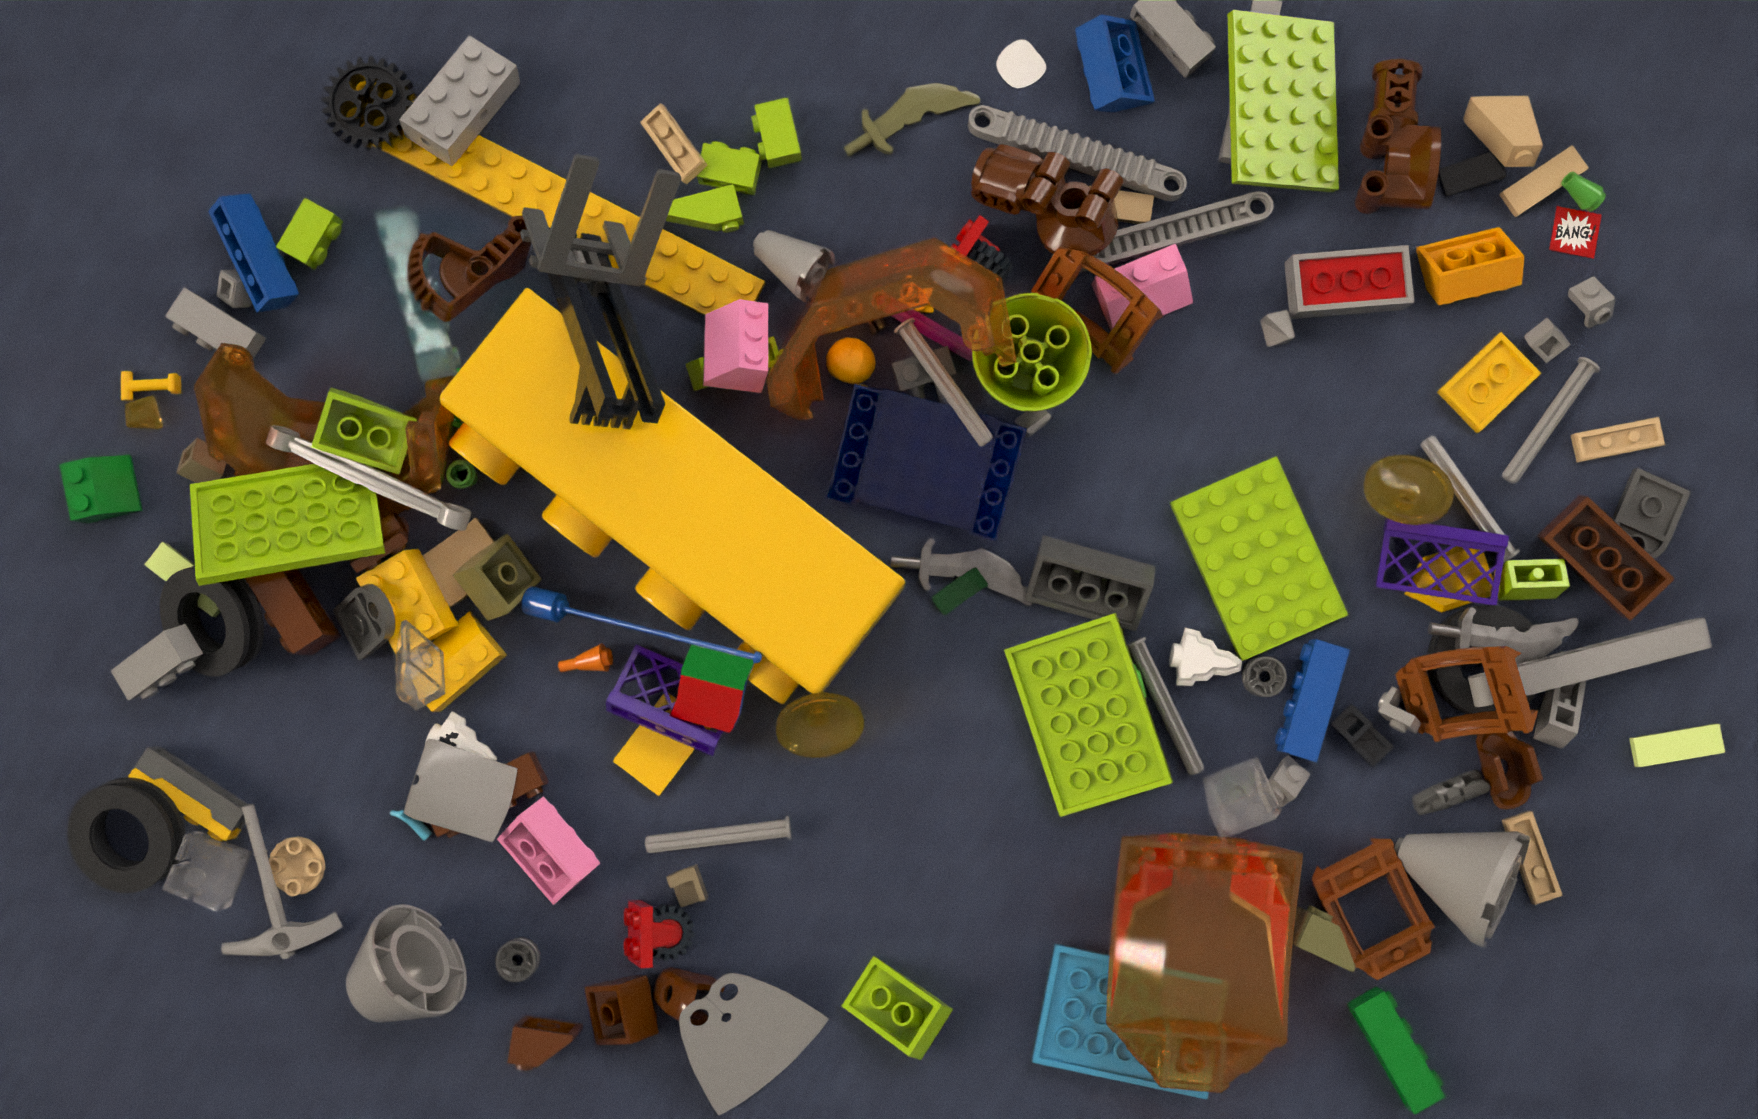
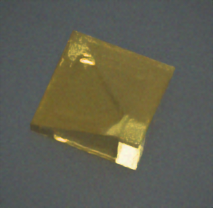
[125,395,163,429]

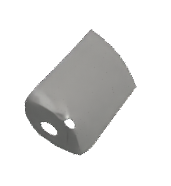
[404,739,517,843]

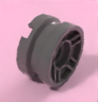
[1242,656,1287,697]
[495,937,541,982]

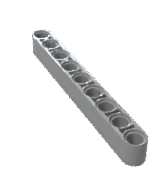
[1468,618,1712,707]

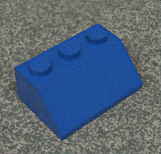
[1075,14,1155,113]

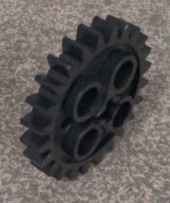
[321,56,417,151]

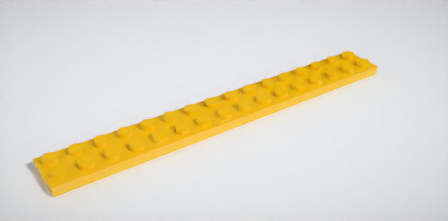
[346,81,765,316]

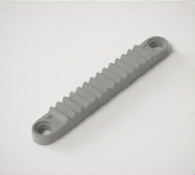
[968,105,1187,202]
[1051,191,1273,273]

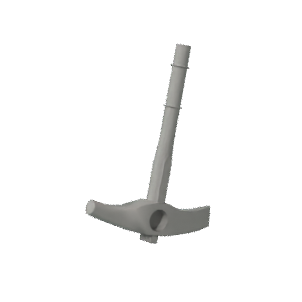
[222,804,343,959]

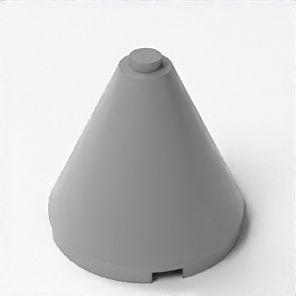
[1394,831,1530,948]

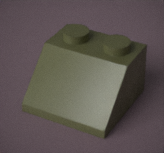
[453,534,542,621]
[1286,905,1355,972]

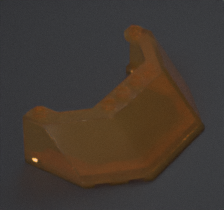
[766,237,1017,421]
[194,343,455,518]

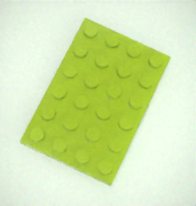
[1227,10,1339,192]
[1170,456,1348,661]
[190,464,385,586]
[1004,613,1173,817]

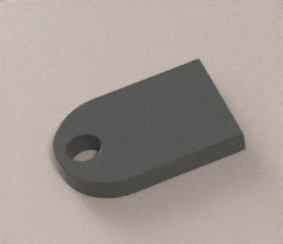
[1612,468,1691,558]
[333,584,395,661]

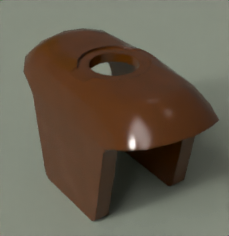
[1476,731,1543,810]
[654,967,725,1026]

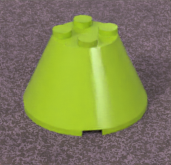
[972,293,1092,412]

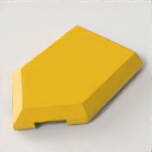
[1404,546,1493,613]

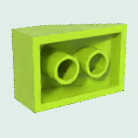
[311,387,417,475]
[842,956,953,1060]

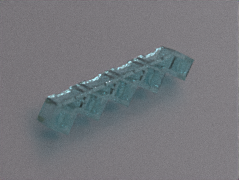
[373,206,461,381]

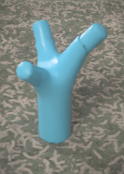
[390,810,432,841]

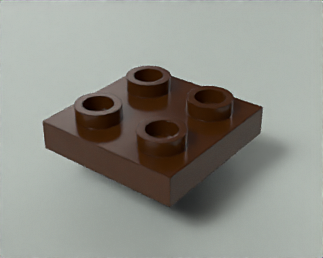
[350,511,409,573]

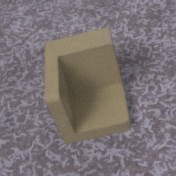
[176,438,228,483]
[666,864,709,907]

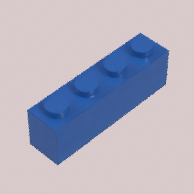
[208,193,299,313]
[1275,639,1350,762]

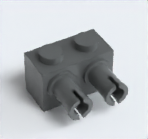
[891,346,956,418]

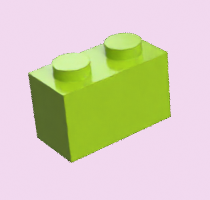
[751,97,802,168]
[696,141,762,195]
[276,197,343,270]
[1498,559,1570,601]

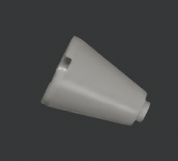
[753,230,835,302]

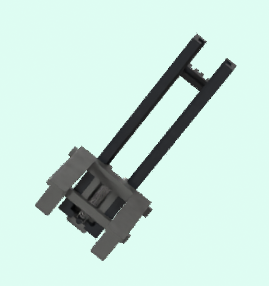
[520,154,681,430]

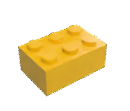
[356,549,459,656]

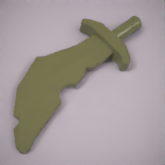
[843,83,980,157]

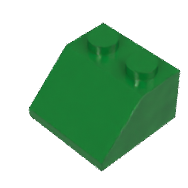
[59,455,143,524]

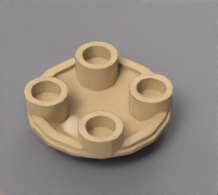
[269,836,325,896]

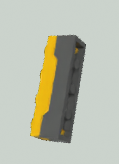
[128,746,248,842]

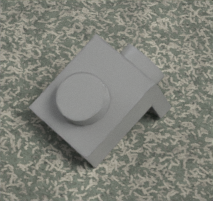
[1568,276,1615,328]
[1378,686,1421,734]
[1259,755,1311,807]

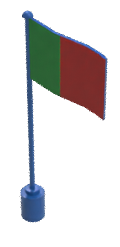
[522,586,762,733]

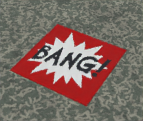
[1549,206,1602,259]

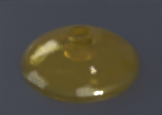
[1363,455,1454,525]
[776,692,864,758]

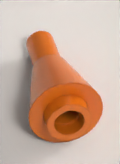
[558,643,613,673]

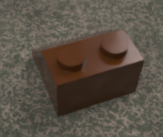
[584,975,659,1045]
[507,1015,583,1071]

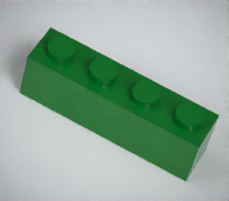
[1346,986,1445,1115]

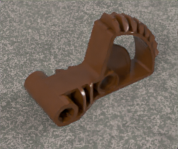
[407,215,531,322]

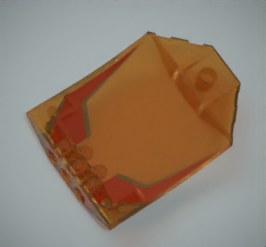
[1106,832,1303,1093]

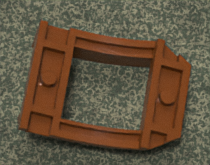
[1031,247,1163,374]
[1395,646,1538,742]
[1311,838,1435,980]

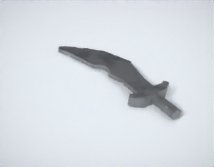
[891,538,1033,606]
[1428,607,1578,664]

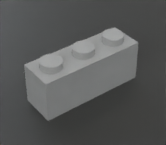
[1130,0,1216,78]
[165,287,266,367]
[111,624,203,701]

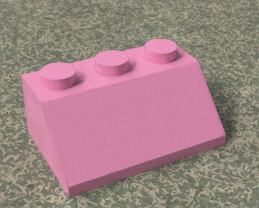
[1091,244,1193,330]
[703,299,768,393]
[497,796,601,905]

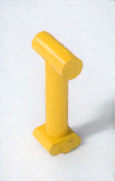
[121,371,181,401]

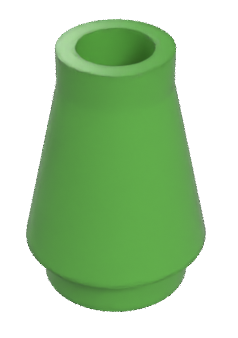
[1561,171,1606,212]
[446,460,477,489]

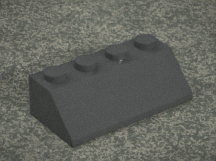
[1024,535,1155,631]

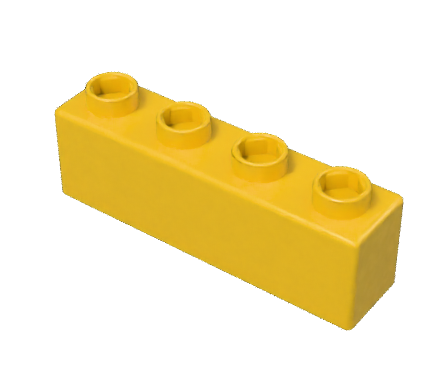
[440,288,905,704]

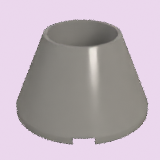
[346,905,467,1023]

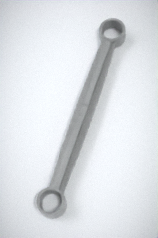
[266,425,472,531]

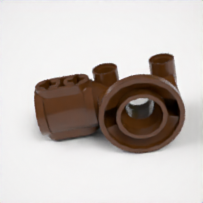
[1355,59,1441,214]
[971,144,1124,256]

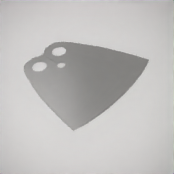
[679,973,829,1116]

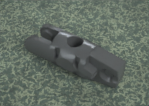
[1412,770,1491,815]

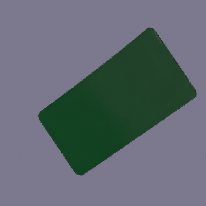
[932,567,988,615]

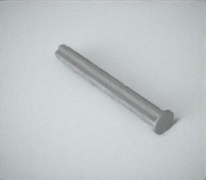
[894,318,993,447]
[1502,357,1600,484]
[1421,436,1520,563]
[1127,637,1204,775]
[645,816,792,853]

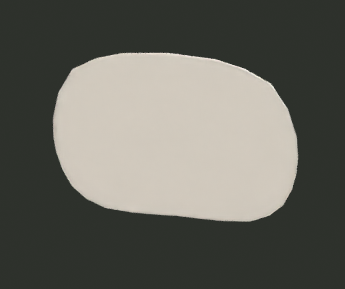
[996,40,1046,88]

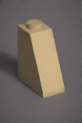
[1463,96,1543,167]

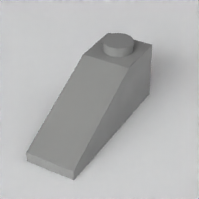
[1534,651,1586,749]

